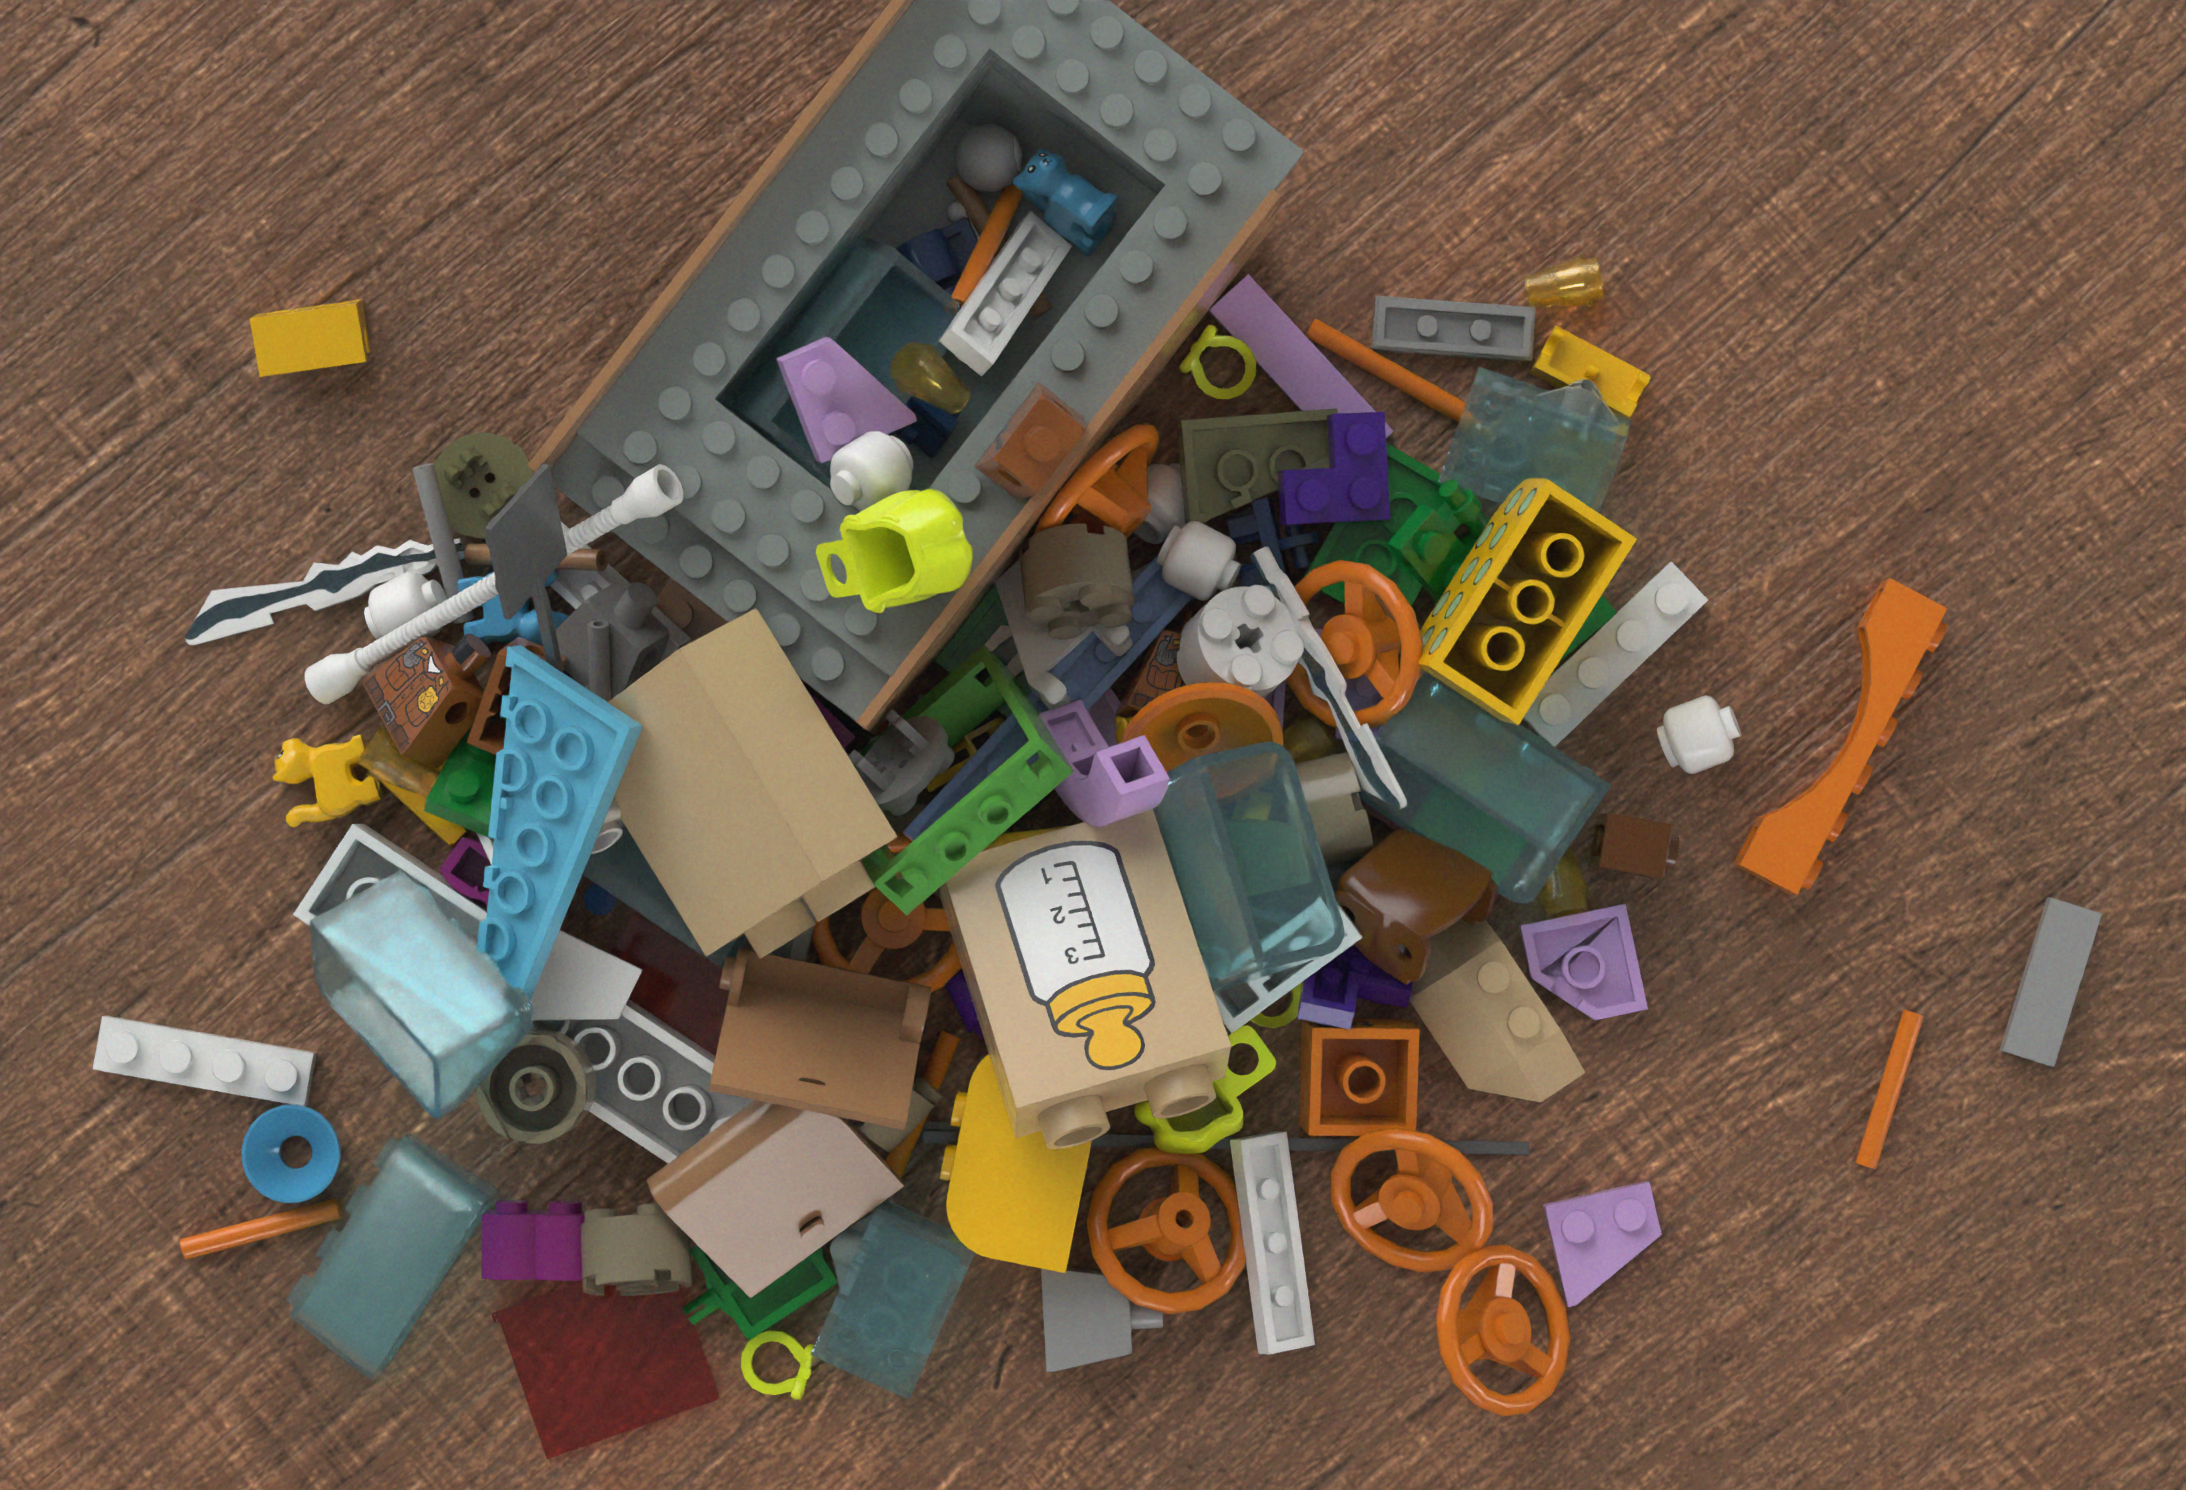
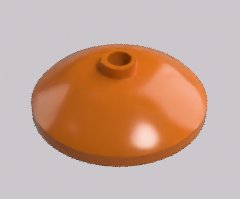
[1121,682,1284,812]

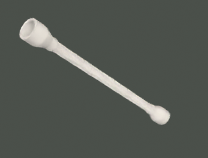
[305,464,683,704]

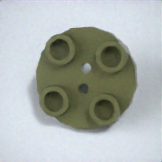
[434,432,535,540]

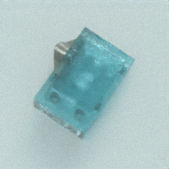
[1438,367,1632,514]
[810,1200,975,1399]

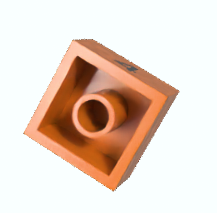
[1299,1018,1420,1136]

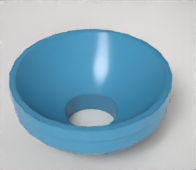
[242,1104,341,1203]

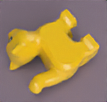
[272,734,384,827]

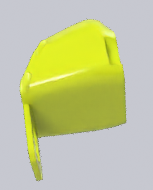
[816,489,973,613]
[1134,1026,1276,1154]

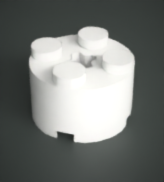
[1177,585,1304,698]

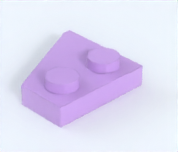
[776,337,917,464]
[1543,1181,1662,1307]

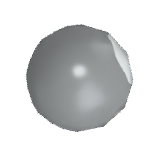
[954,123,1023,192]

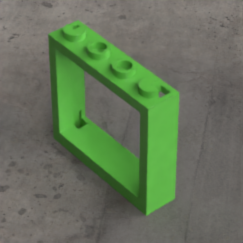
[853,644,1074,915]

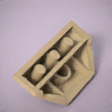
[1409,919,1585,1102]

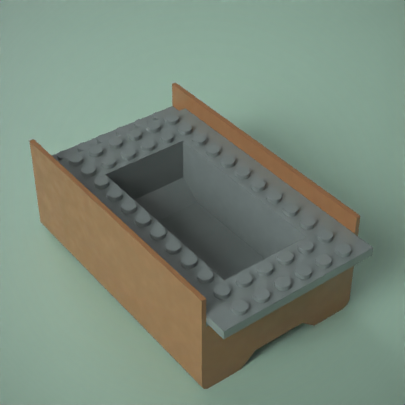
[527,0,1304,736]

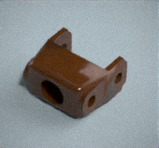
[1332,829,1498,985]

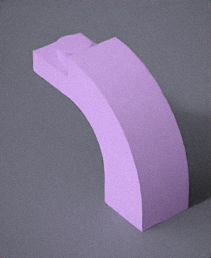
[1039,699,1170,827]

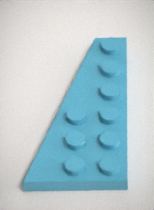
[473,645,643,1015]

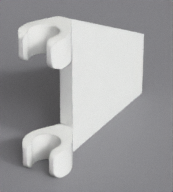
[995,559,1133,710]
[463,930,643,1021]

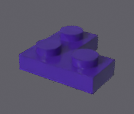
[1278,412,1390,525]
[1297,946,1413,1029]

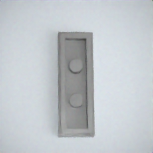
[1371,296,1536,363]
[1999,897,2102,1067]

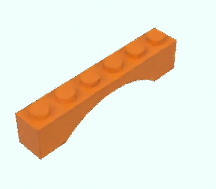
[1733,578,1948,895]

